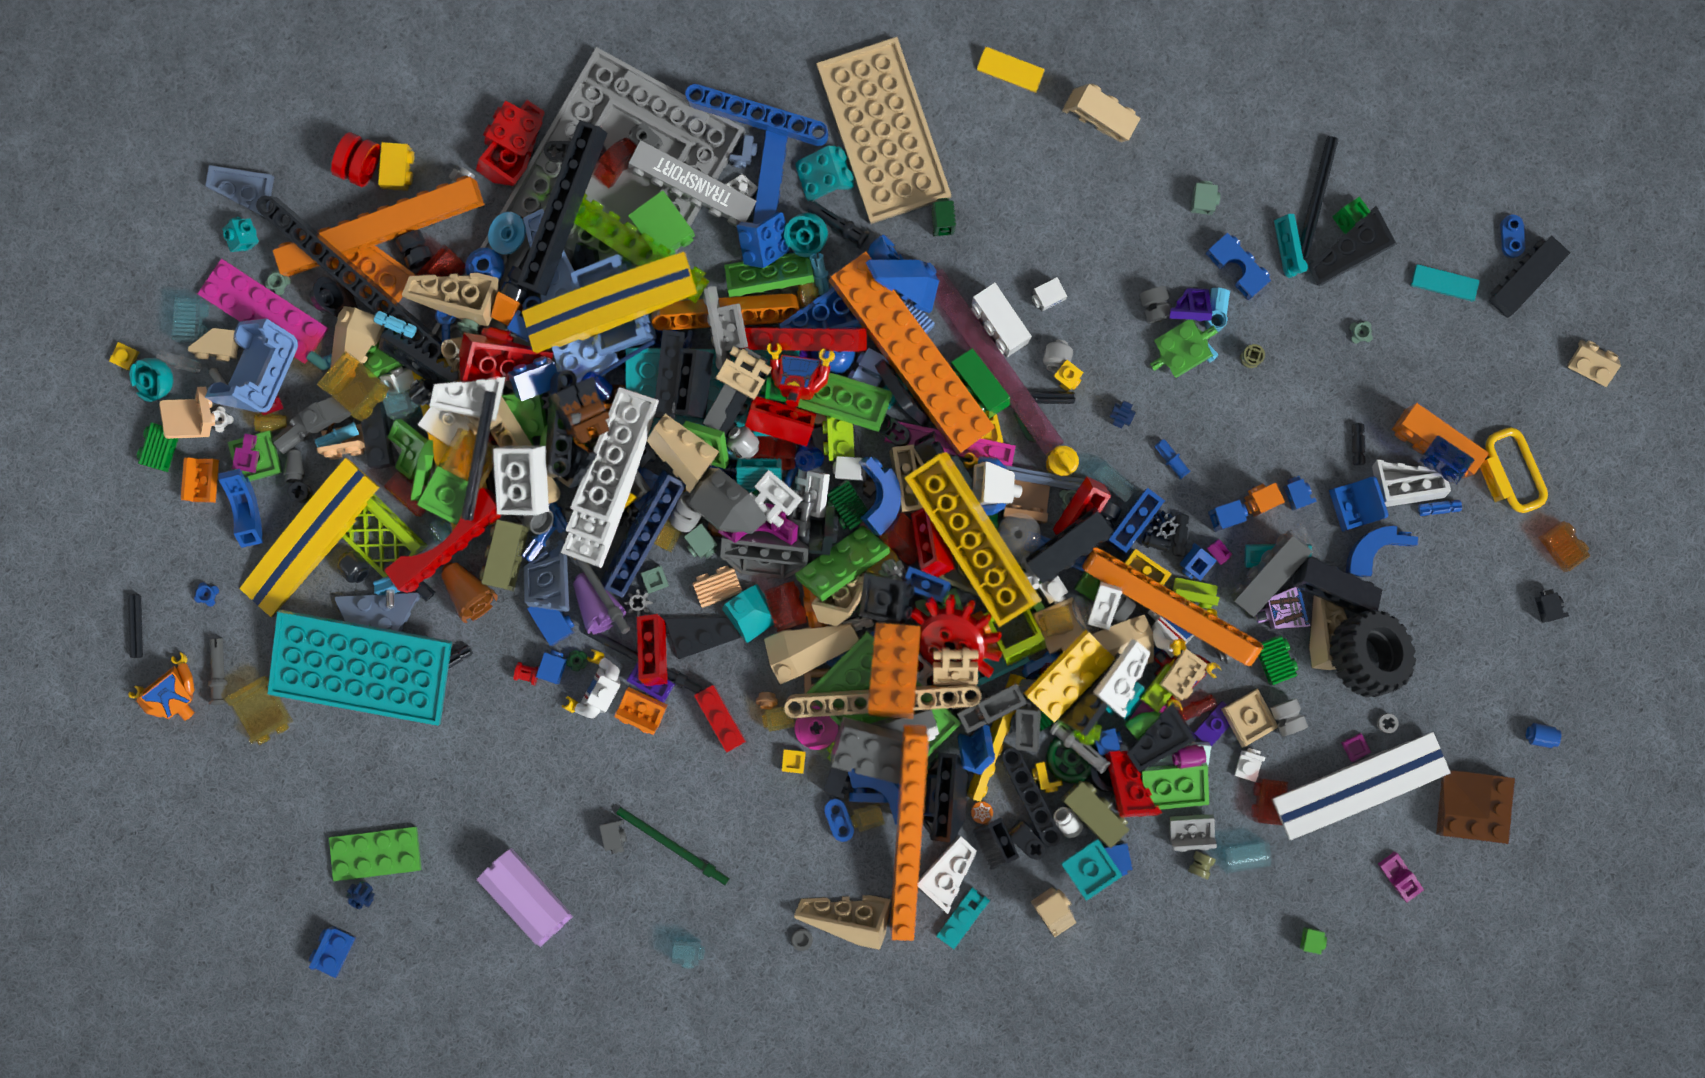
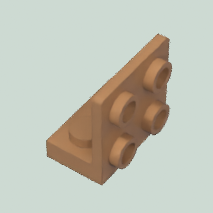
[1002,480,1050,524]

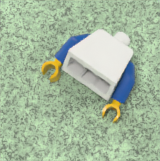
[963,452,1022,516]

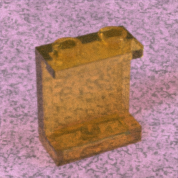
[317,351,390,421]
[225,676,293,745]

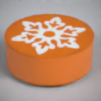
[971,801,993,824]

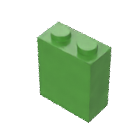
[628,190,695,259]

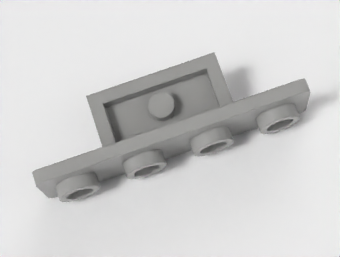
[703,287,748,370]

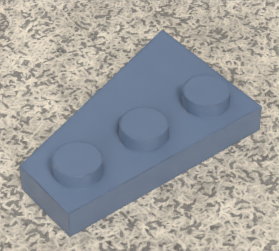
[205,165,274,217]

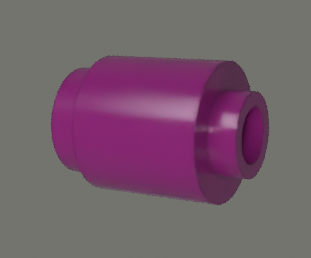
[1172,744,1206,769]

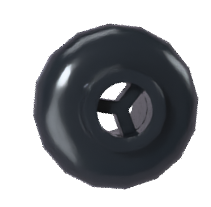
[337,551,370,583]

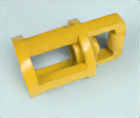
[1046,445,1079,476]

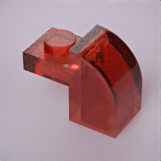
[593,137,637,189]

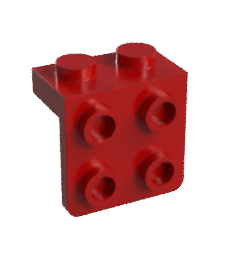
[483,100,542,157]

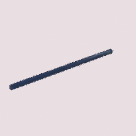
[593,339,655,380]

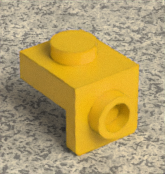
[1054,360,1083,391]
[1031,762,1063,793]

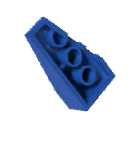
[866,260,939,313]
[779,287,861,328]

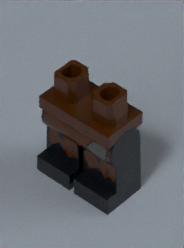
[550,377,610,444]

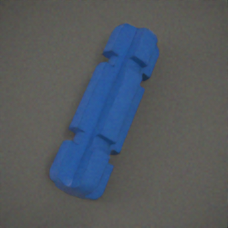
[1418,500,1462,516]

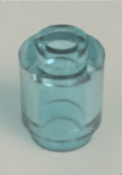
[428,518,452,545]

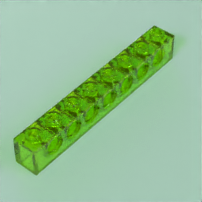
[574,194,710,303]

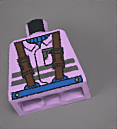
[1255,587,1310,629]

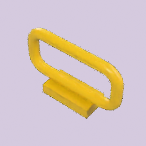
[1480,427,1548,513]

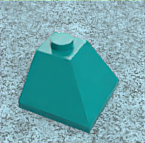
[722,584,782,643]

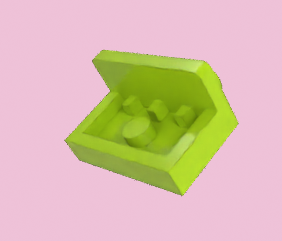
[1173,578,1219,609]

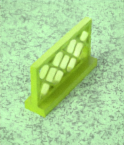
[342,494,427,578]

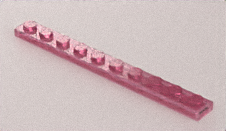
[935,269,1064,455]

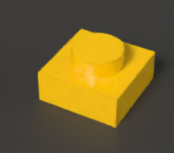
[109,342,139,371]
[782,749,806,774]

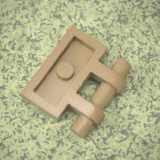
[716,346,772,400]
[933,648,978,685]

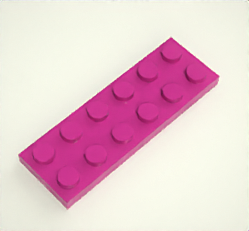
[198,259,329,364]

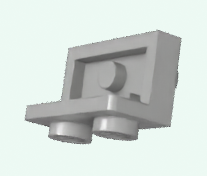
[1169,814,1217,852]

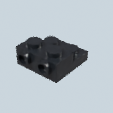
[860,572,915,625]

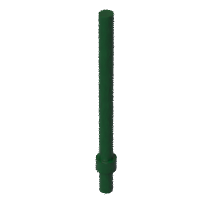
[616,807,730,886]

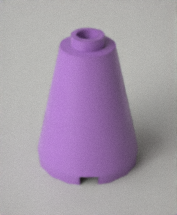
[573,572,626,634]

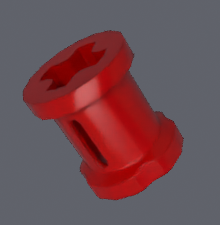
[513,662,539,686]

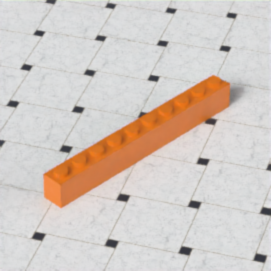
[273,176,485,277]
[890,725,928,941]

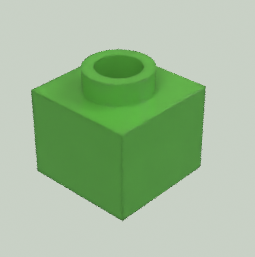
[1300,927,1327,954]

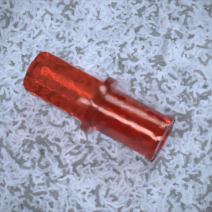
[1178,694,1217,721]

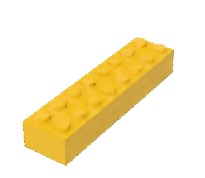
[905,452,1041,627]

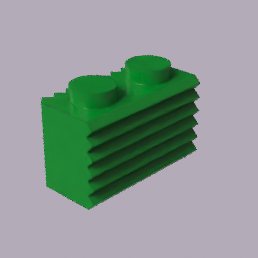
[137,422,179,472]
[1258,635,1298,685]

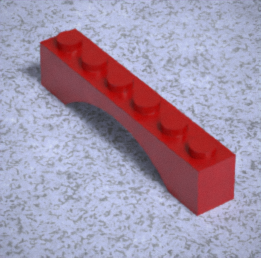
[740,326,867,352]
[384,487,501,593]

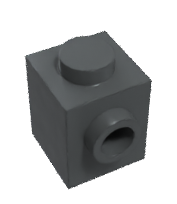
[628,122,663,150]

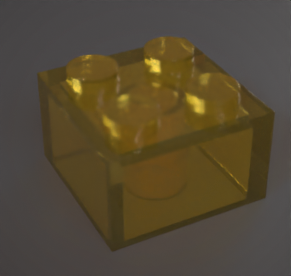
[438,428,498,488]

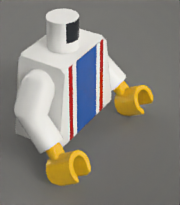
[1148,609,1218,658]
[562,649,620,718]

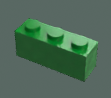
[951,348,1010,419]

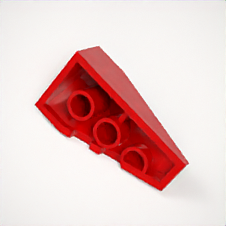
[476,100,545,186]
[459,333,553,383]

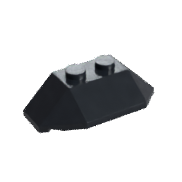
[922,752,968,843]

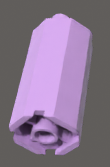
[477,848,573,947]

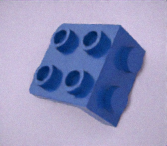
[737,212,789,268]
[1329,476,1388,531]

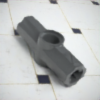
[272,400,323,454]

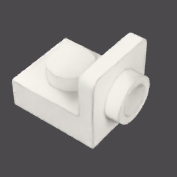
[1234,748,1265,782]

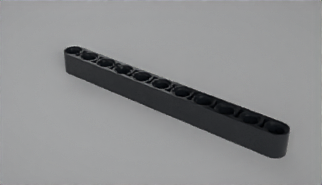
[256,196,443,359]

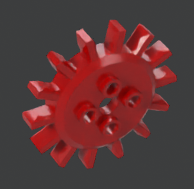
[906,594,1002,684]

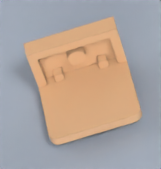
[159,387,215,438]
[317,424,366,460]

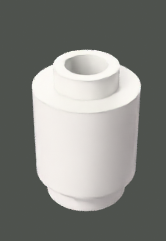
[1054,807,1083,838]

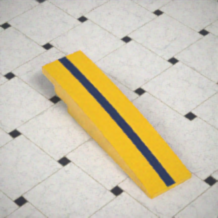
[522,252,697,353]
[239,458,380,617]

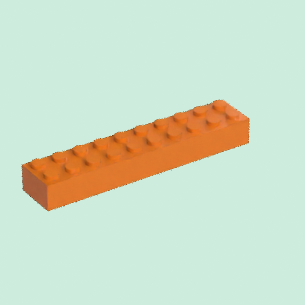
[829,252,995,455]

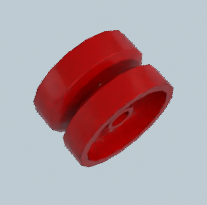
[331,132,381,187]

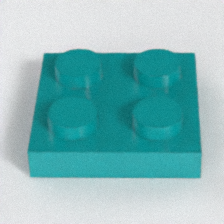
[1061,839,1122,901]

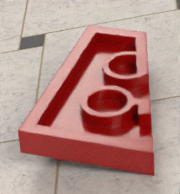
[1105,751,1162,817]

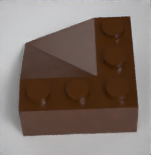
[1436,770,1515,844]

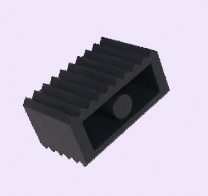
[973,817,1020,870]

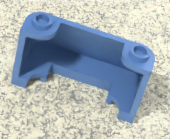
[570,254,657,356]
[205,318,298,413]

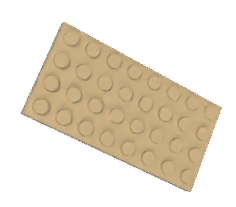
[817,37,952,224]

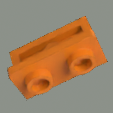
[181,457,219,503]
[614,687,668,735]

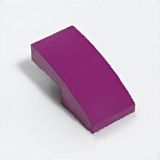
[1377,851,1424,903]

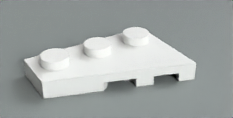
[430,377,505,421]
[1093,639,1150,718]
[918,835,977,914]

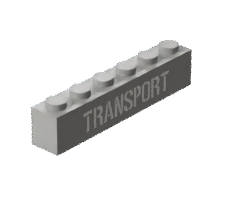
[628,140,756,227]

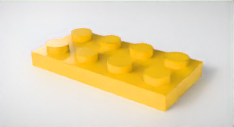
[1024,630,1115,723]

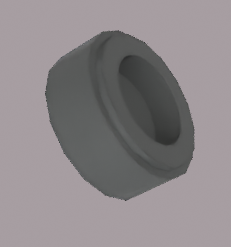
[791,928,813,951]

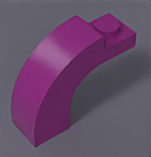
[718,503,798,545]

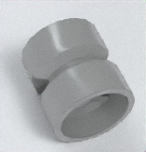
[669,491,702,532]
[1270,698,1308,737]

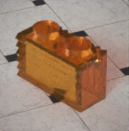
[1538,521,1591,572]

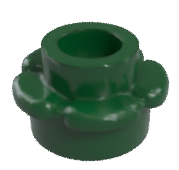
[566,650,588,671]

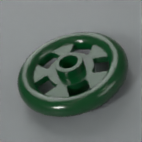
[1046,733,1097,783]

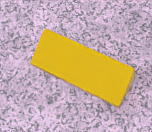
[977,47,1044,93]

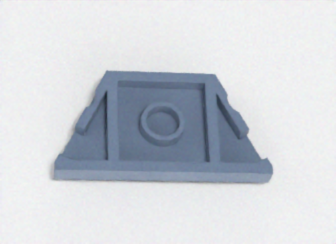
[524,539,569,611]
[335,593,420,632]

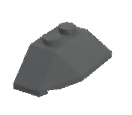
[689,468,767,534]
[720,531,809,579]

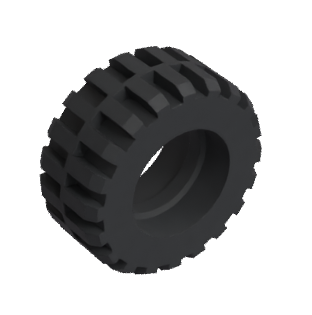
[1329,610,1416,698]

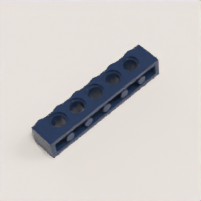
[600,469,686,598]

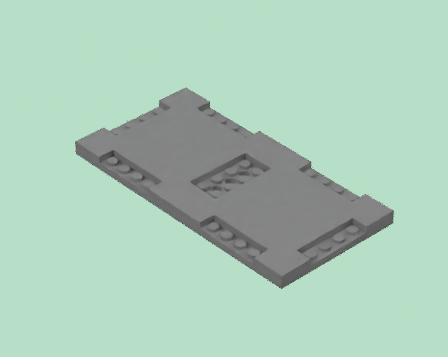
[431,47,745,410]

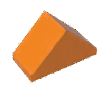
[491,291,523,326]

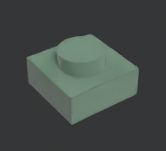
[641,566,669,594]

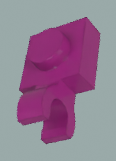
[232,434,259,473]

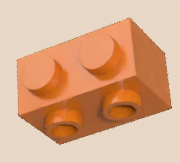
[1244,482,1285,517]

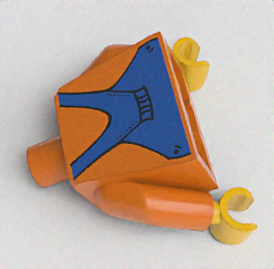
[128,652,195,721]

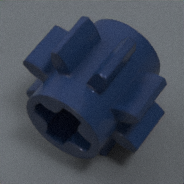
[1109,401,1136,429]
[346,881,375,909]

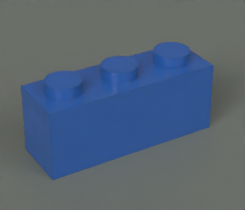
[1106,488,1165,554]

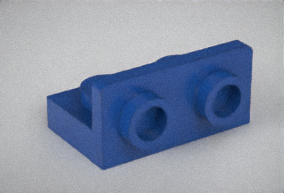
[309,926,356,978]

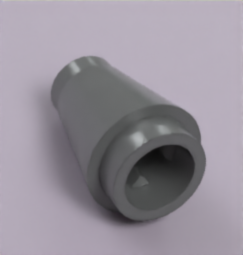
[283,450,305,483]

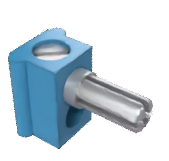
[373,577,400,608]

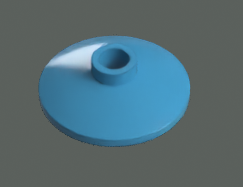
[488,212,526,255]

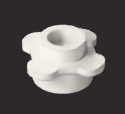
[212,407,234,432]

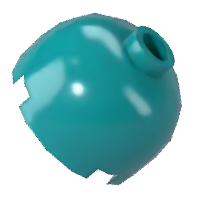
[784,212,828,257]
[129,357,174,402]

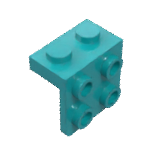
[795,146,855,201]

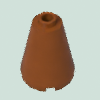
[441,562,498,623]

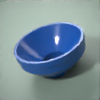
[465,248,505,282]

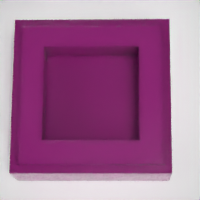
[1207,539,1232,565]
[1341,733,1371,762]

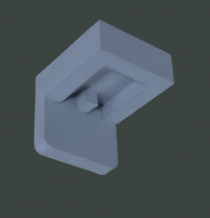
[729,135,758,168]

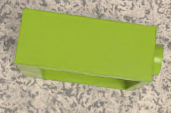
[984,609,1047,666]

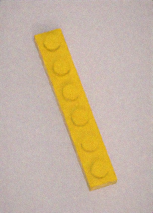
[967,673,1026,802]

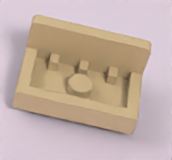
[1567,340,1621,387]

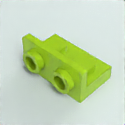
[822,416,854,461]

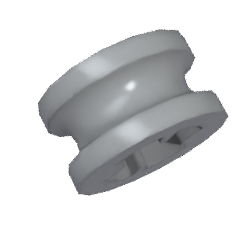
[1377,714,1399,733]

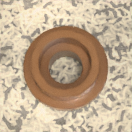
[756,692,778,709]

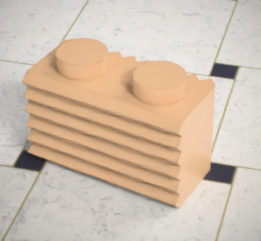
[693,565,743,608]

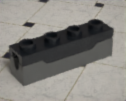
[702,348,768,436]

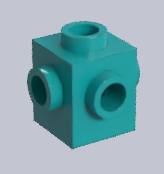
[222,217,259,252]

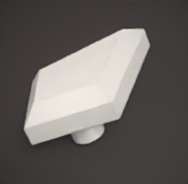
[725,175,758,198]

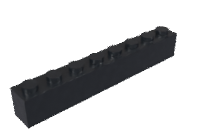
[517,120,608,296]

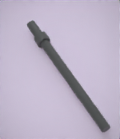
[561,531,630,634]

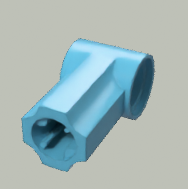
[1205,288,1230,332]

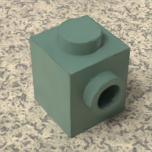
[1191,181,1221,215]
[684,524,718,559]

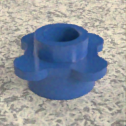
[194,582,219,607]

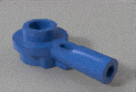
[435,310,457,343]

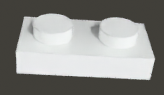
[1088,582,1122,630]

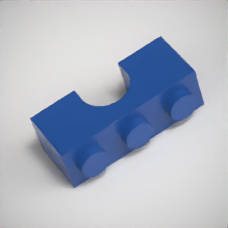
[1206,233,1271,301]

